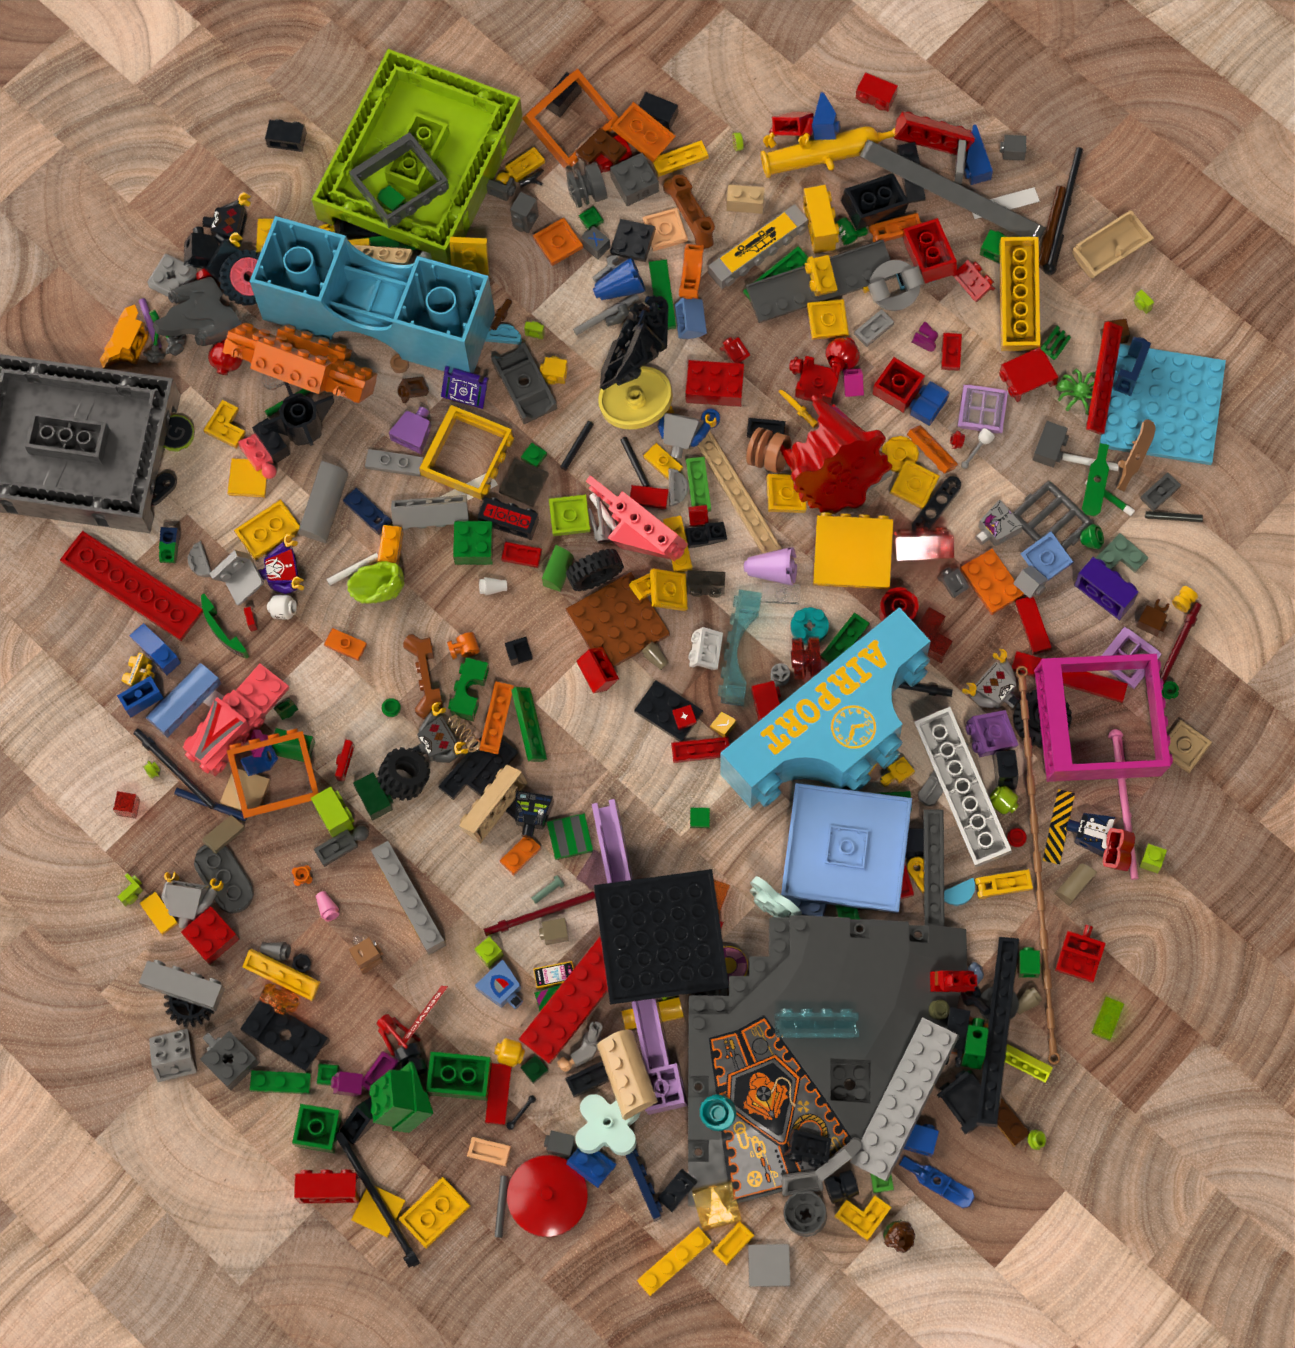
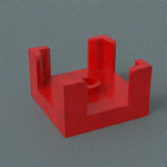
[795,356,842,405]

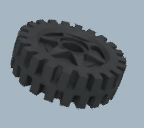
[566,549,624,591]
[1013,689,1072,748]

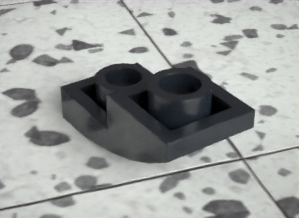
[685,522,727,548]

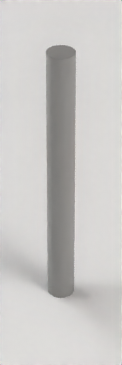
[573,294,639,335]

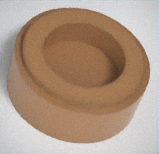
[390,354,409,373]

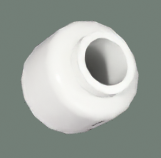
[267,595,297,620]

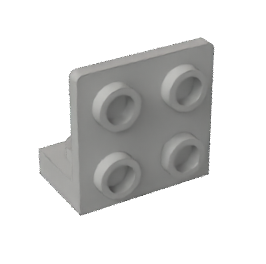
[210,550,264,605]
[149,1029,197,1082]

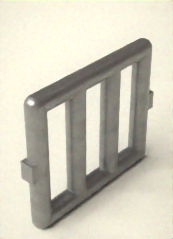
[1012,481,1093,550]

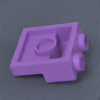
[966,710,1018,758]

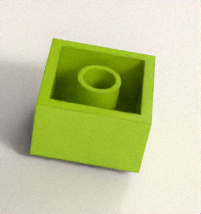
[311,787,355,838]

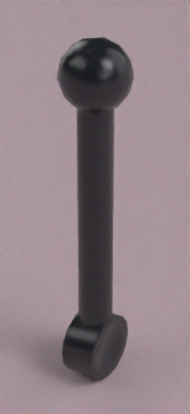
[506,1095,536,1130]

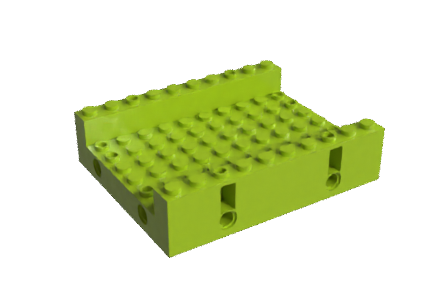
[312,49,523,265]

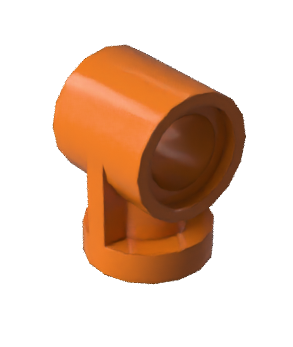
[447,632,480,660]

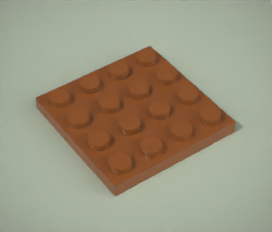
[566,572,670,668]

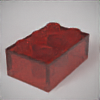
[893,526,954,561]

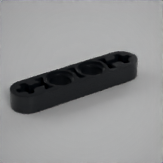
[911,476,961,538]

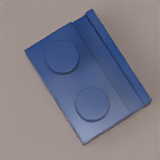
[566,1148,617,1188]

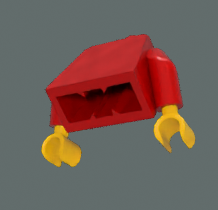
[763,112,814,149]

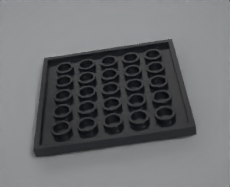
[593,869,729,1005]

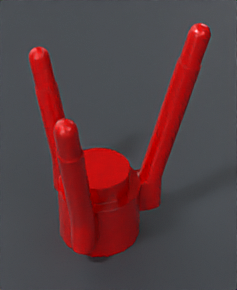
[376,1014,421,1057]

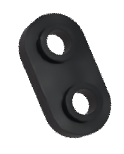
[151,473,176,506]

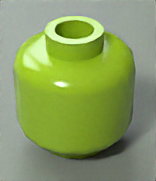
[989,786,1019,815]

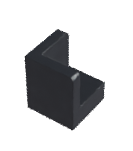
[505,637,533,666]

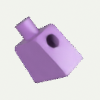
[389,407,431,455]

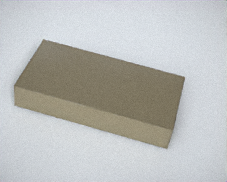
[202,815,245,854]

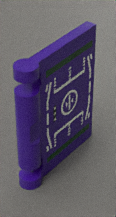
[441,366,489,409]

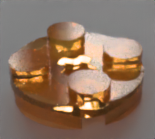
[259,984,300,1015]

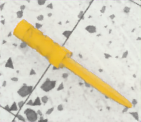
[779,390,818,428]

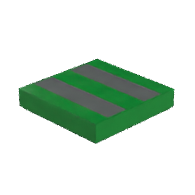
[547,813,593,860]

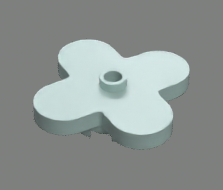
[750,876,802,917]
[575,1094,641,1156]

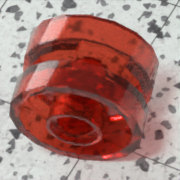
[791,636,822,680]

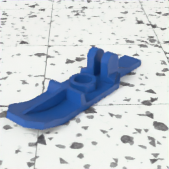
[899,1156,975,1208]

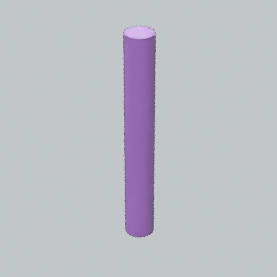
[139,298,162,349]

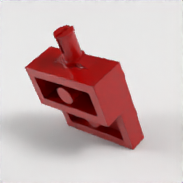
[1055,925,1106,983]

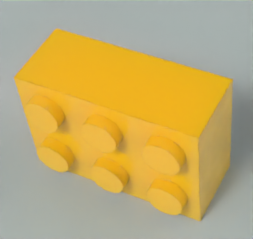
[803,185,839,254]

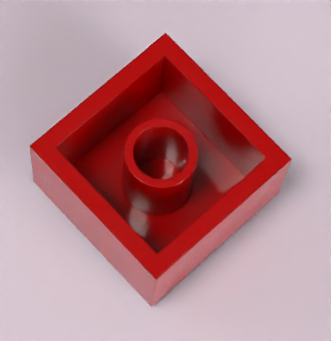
[873,357,925,413]
[181,906,240,966]

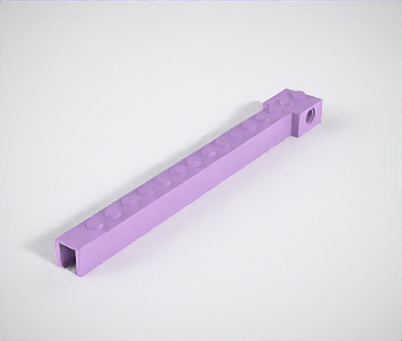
[592,799,688,1115]

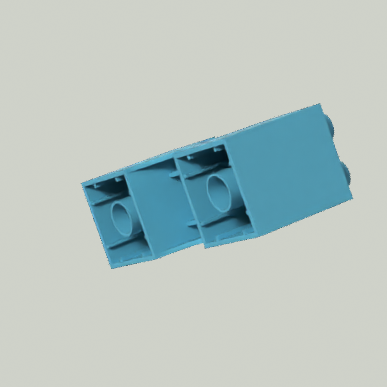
[250,216,495,374]

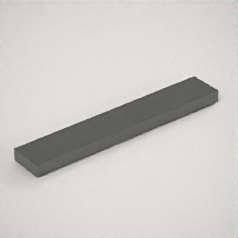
[923,810,945,926]

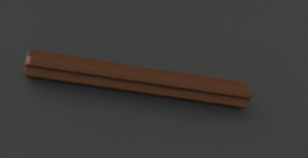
[1039,186,1066,268]

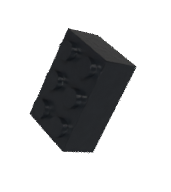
[841,173,909,230]

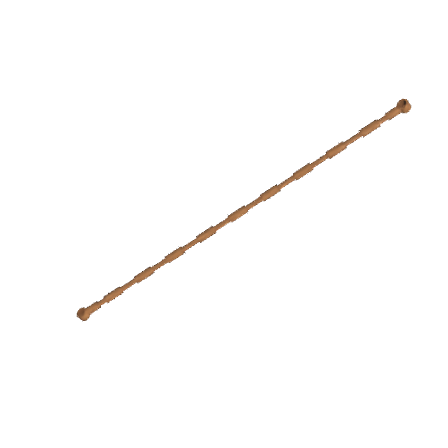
[1016,666,1060,1065]

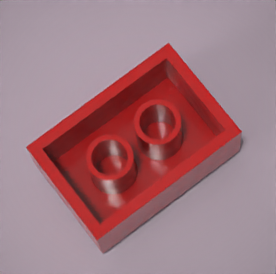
[903,218,957,284]
[686,360,744,407]
[294,1169,361,1204]

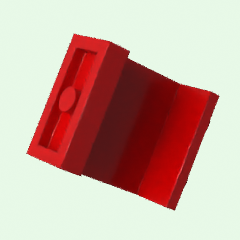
[999,347,1059,402]

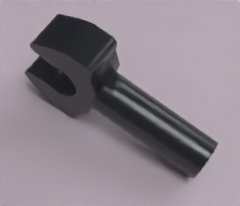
[961,987,990,1016]

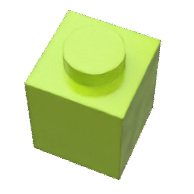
[1139,844,1167,874]
[474,936,504,968]

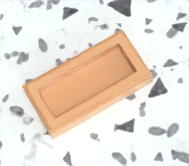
[467,1137,511,1167]

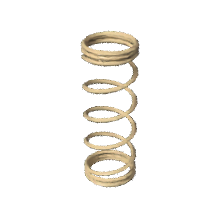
[446,715,481,752]

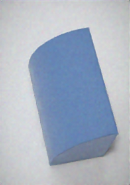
[675,298,707,339]

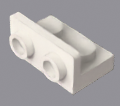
[688,627,723,670]

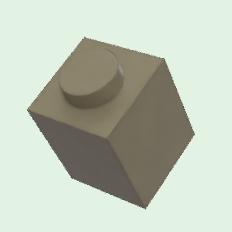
[539,918,569,945]

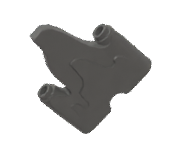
[153,276,242,346]

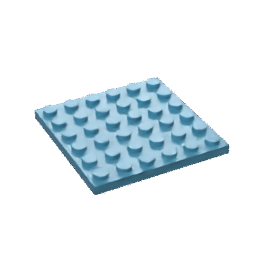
[1100,344,1226,465]

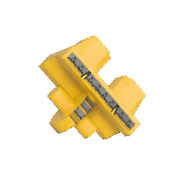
[121,653,155,687]

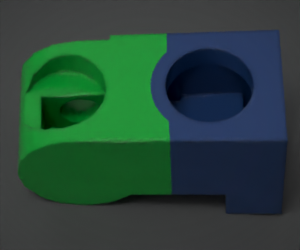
[159,527,181,564]

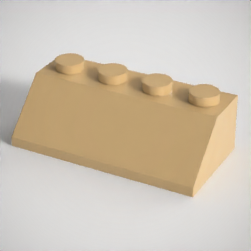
[459,765,528,844]

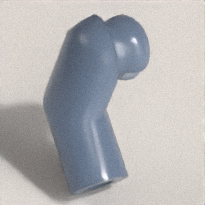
[968,962,984,988]

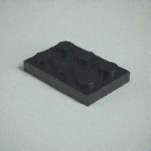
[634,680,703,742]

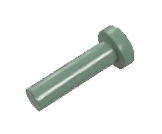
[531,875,565,904]

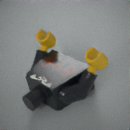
[202,193,251,247]

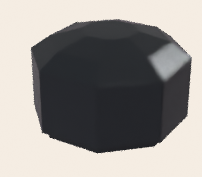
[292,953,313,973]

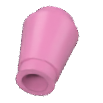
[315,891,339,922]

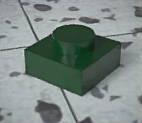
[273,698,298,720]
[520,1055,549,1084]

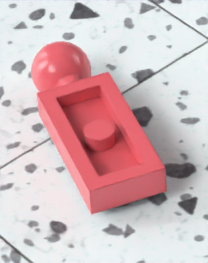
[238,434,277,479]

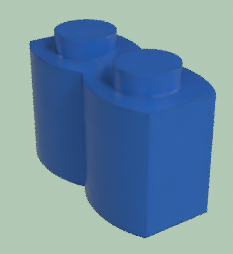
[910,381,950,426]

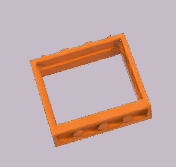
[522,68,619,168]
[226,728,319,818]

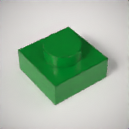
[521,443,547,469]

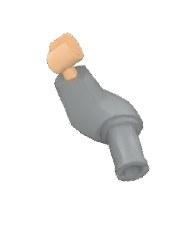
[557,1021,603,1072]

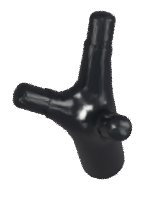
[518,169,544,187]

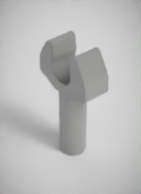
[592,255,623,282]

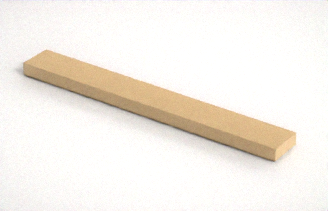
[697,431,782,554]

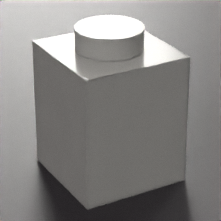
[1013,565,1048,598]

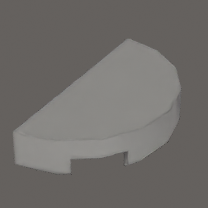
[668,468,689,506]
[187,541,211,578]

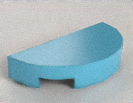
[486,324,522,345]
[944,878,975,906]

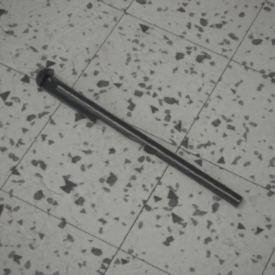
[1043,147,1083,275]

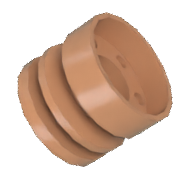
[746,427,791,474]

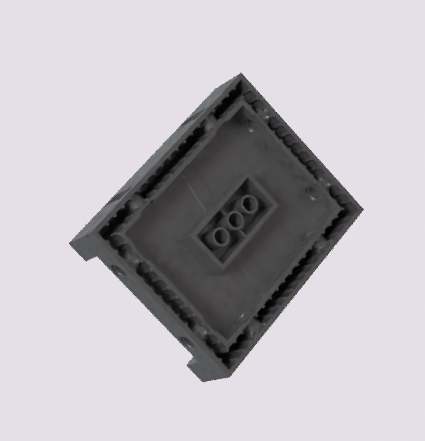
[0,354,181,533]

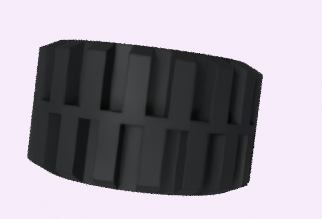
[378,747,430,801]

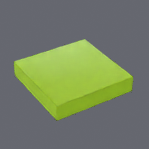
[549,495,590,536]

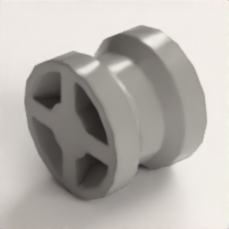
[771,663,790,686]

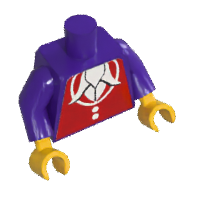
[258,534,304,595]

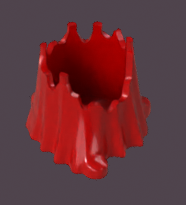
[780,395,893,514]

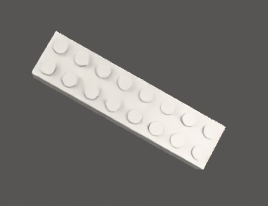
[914,707,1012,868]

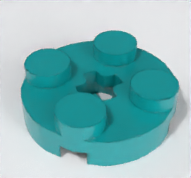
[791,607,829,646]

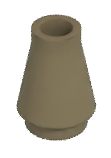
[641,642,669,670]
[1017,987,1043,1015]

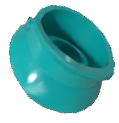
[699,1095,736,1131]

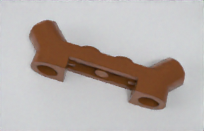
[663,175,715,249]
[403,634,443,720]

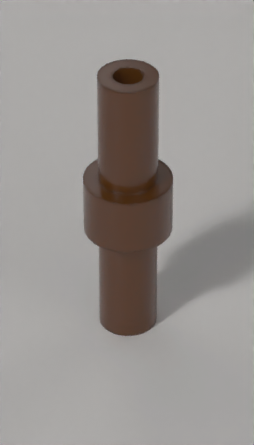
[490,299,512,330]

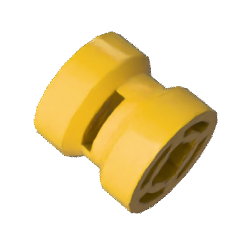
[1172,586,1198,613]

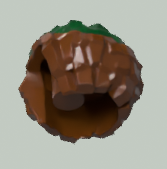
[883,1220,915,1253]

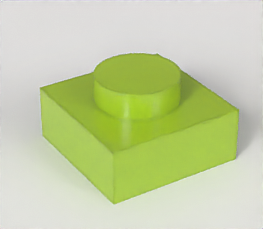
[1134,289,1154,314]
[524,321,545,340]

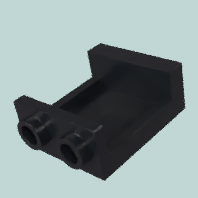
[937,1070,1001,1134]

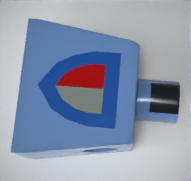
[475,960,523,1009]

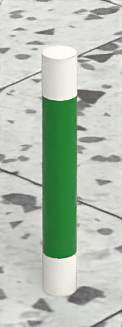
[1085,479,1135,516]

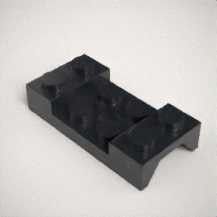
[240,996,330,1073]

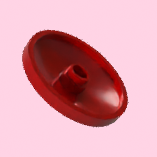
[507,1155,588,1238]

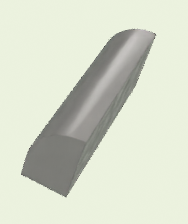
[298,461,348,543]

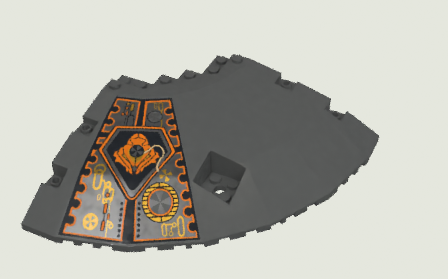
[688,915,967,1207]

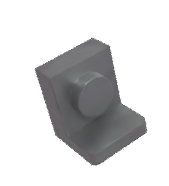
[937,567,970,598]

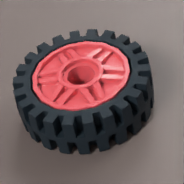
[219,250,260,306]

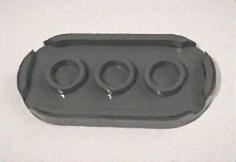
[194,845,254,913]

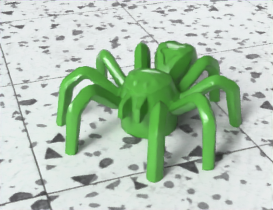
[1056,369,1095,415]

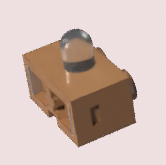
[348,934,383,974]

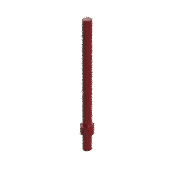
[1160,602,1202,685]
[484,891,595,936]

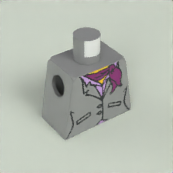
[975,500,1023,546]

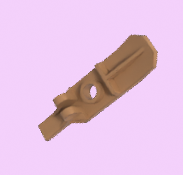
[1117,419,1156,492]

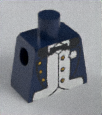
[1066,813,1115,857]

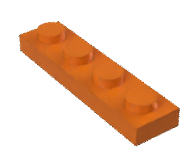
[479,681,514,754]

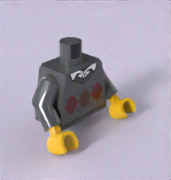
[412,702,468,763]

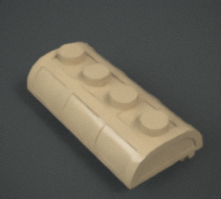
[1072,211,1154,278]
[597,1030,658,1120]

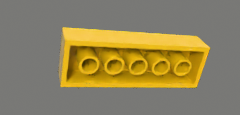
[1000,237,1040,351]

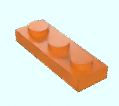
[907,425,958,474]

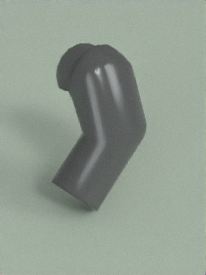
[605,304,629,327]

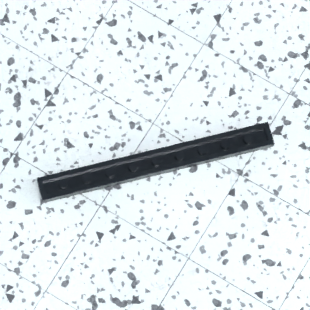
[976,937,1020,1127]

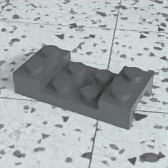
[491,342,557,424]

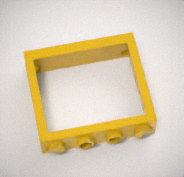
[419,405,514,500]

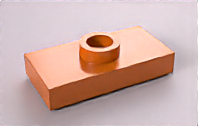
[324,628,367,661]

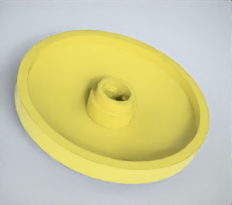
[598,366,673,429]

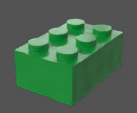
[426,1052,492,1101]

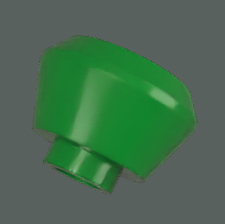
[1080,524,1104,549]

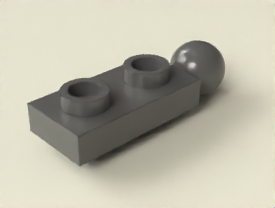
[314,826,369,867]

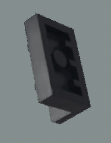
[784,1129,832,1167]

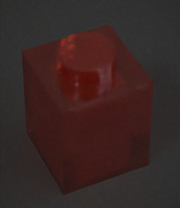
[113,791,140,819]

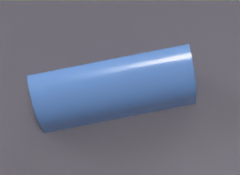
[145,663,221,738]

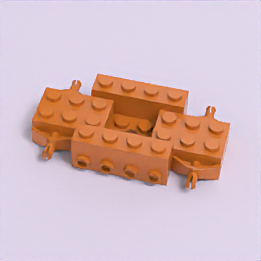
[223,323,378,403]

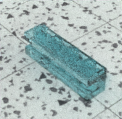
[775,1009,859,1038]

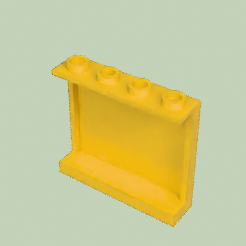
[813,513,893,590]

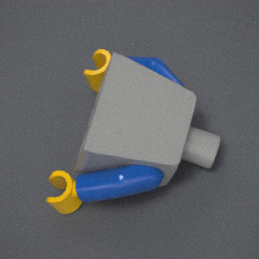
[657,406,717,458]

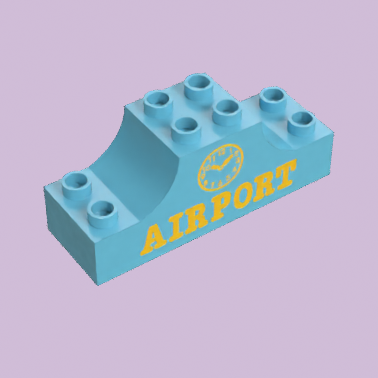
[720,607,931,809]

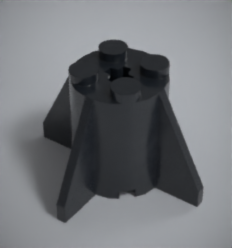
[262,382,335,446]

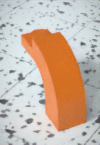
[679,244,704,299]

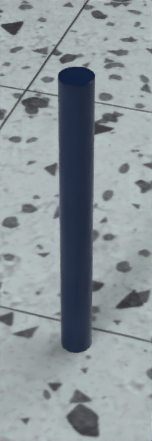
[174,787,247,821]

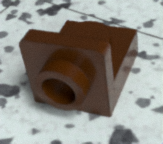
[397,376,429,403]

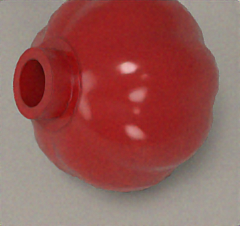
[825,337,860,371]
[208,340,243,375]

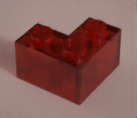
[917,607,953,664]

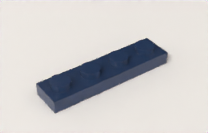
[625,1147,663,1222]

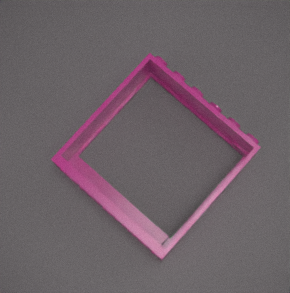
[1034,654,1173,782]

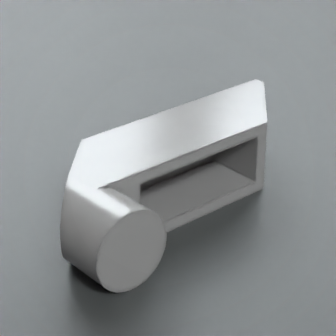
[814,1137,862,1181]

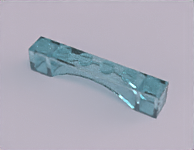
[718,589,762,707]

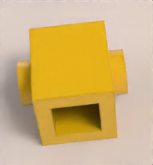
[540,356,568,385]

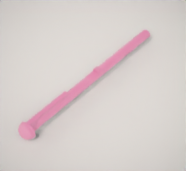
[1108,729,1139,880]

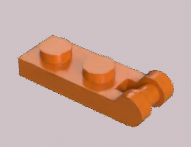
[869,213,921,243]

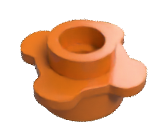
[292,865,313,886]

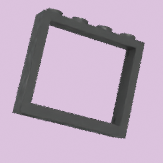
[349,132,449,228]

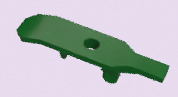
[1082,443,1109,516]

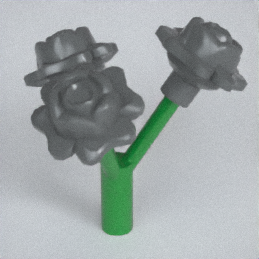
[143,310,187,363]

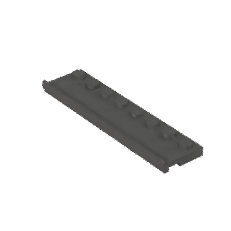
[746,240,897,323]

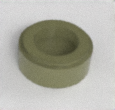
[929,1000,950,1020]

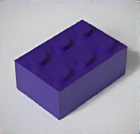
[1074,557,1139,621]

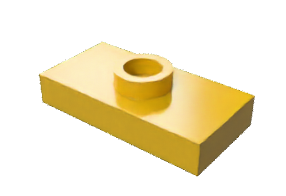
[643,443,683,480]

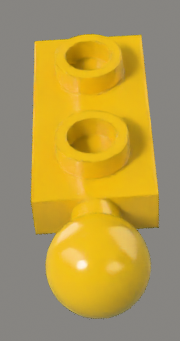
[496,147,545,185]

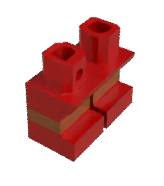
[930,971,977,992]

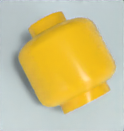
[494,1038,525,1067]

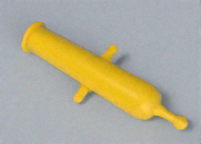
[761,127,895,178]

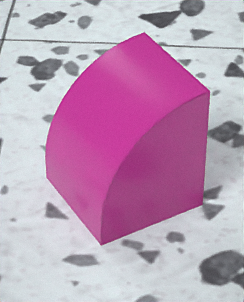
[842,368,864,397]

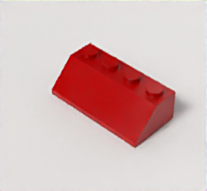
[894,111,975,156]

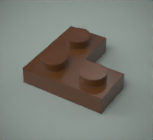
[576,128,627,165]

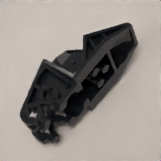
[600,295,669,390]

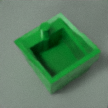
[370,1062,433,1133]

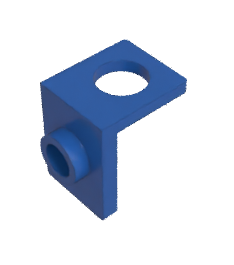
[240,745,278,776]

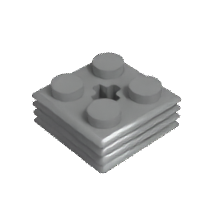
[147,254,197,297]

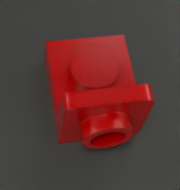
[719,337,750,363]

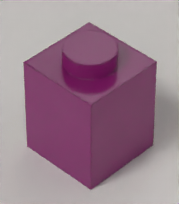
[331,1071,363,1097]

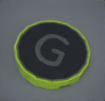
[163,415,195,452]

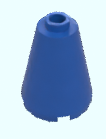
[593,258,646,300]

